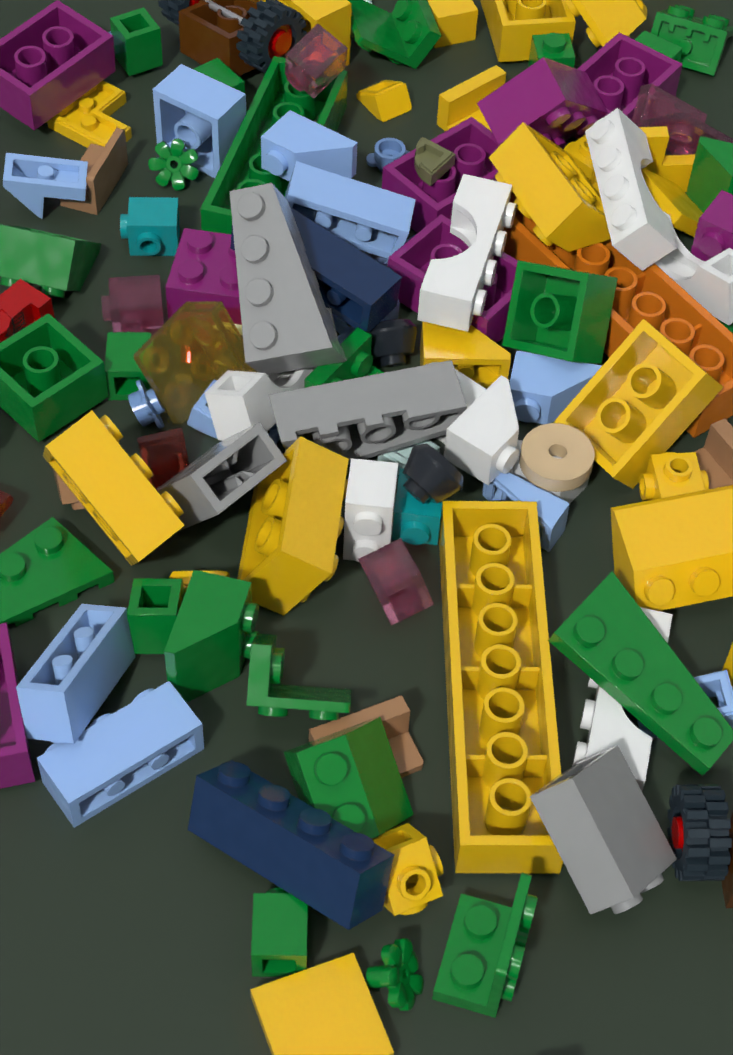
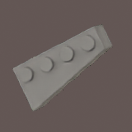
[229,183,347,375]
[269,360,467,465]

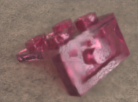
[632,83,733,155]

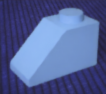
[261,110,358,181]
[509,350,602,424]

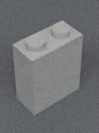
[157,422,287,532]
[530,745,677,915]

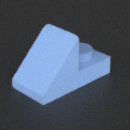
[3,153,88,219]

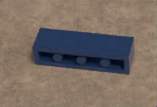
[230,207,402,333]
[188,760,394,930]

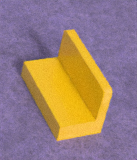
[437,65,506,132]

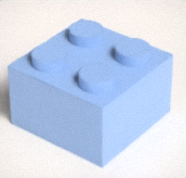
[153,64,246,178]

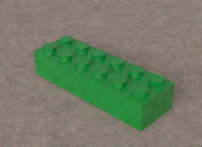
[200,56,348,234]

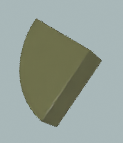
[414,137,456,186]

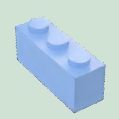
[285,161,416,259]
[16,604,135,744]
[37,681,204,828]

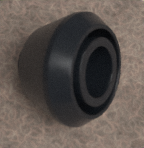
[369,319,418,368]
[402,443,464,505]

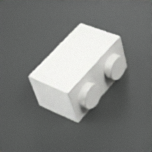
[343,458,398,564]

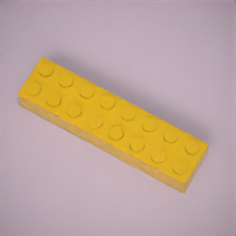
[439,501,563,874]

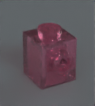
[285,24,347,98]
[101,275,165,336]
[358,538,434,625]

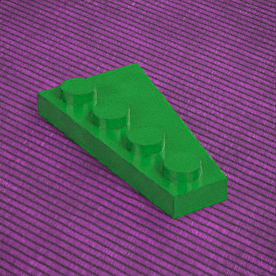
[0,517,115,627]
[548,571,733,776]

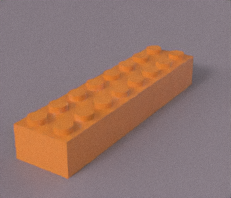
[503,192,733,438]

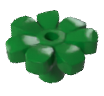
[148,138,199,190]
[366,938,424,1011]

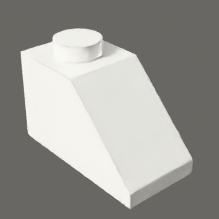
[444,375,519,485]

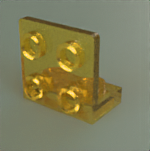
[134,301,257,424]

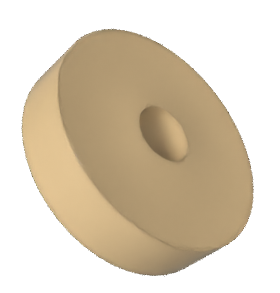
[519,423,595,492]

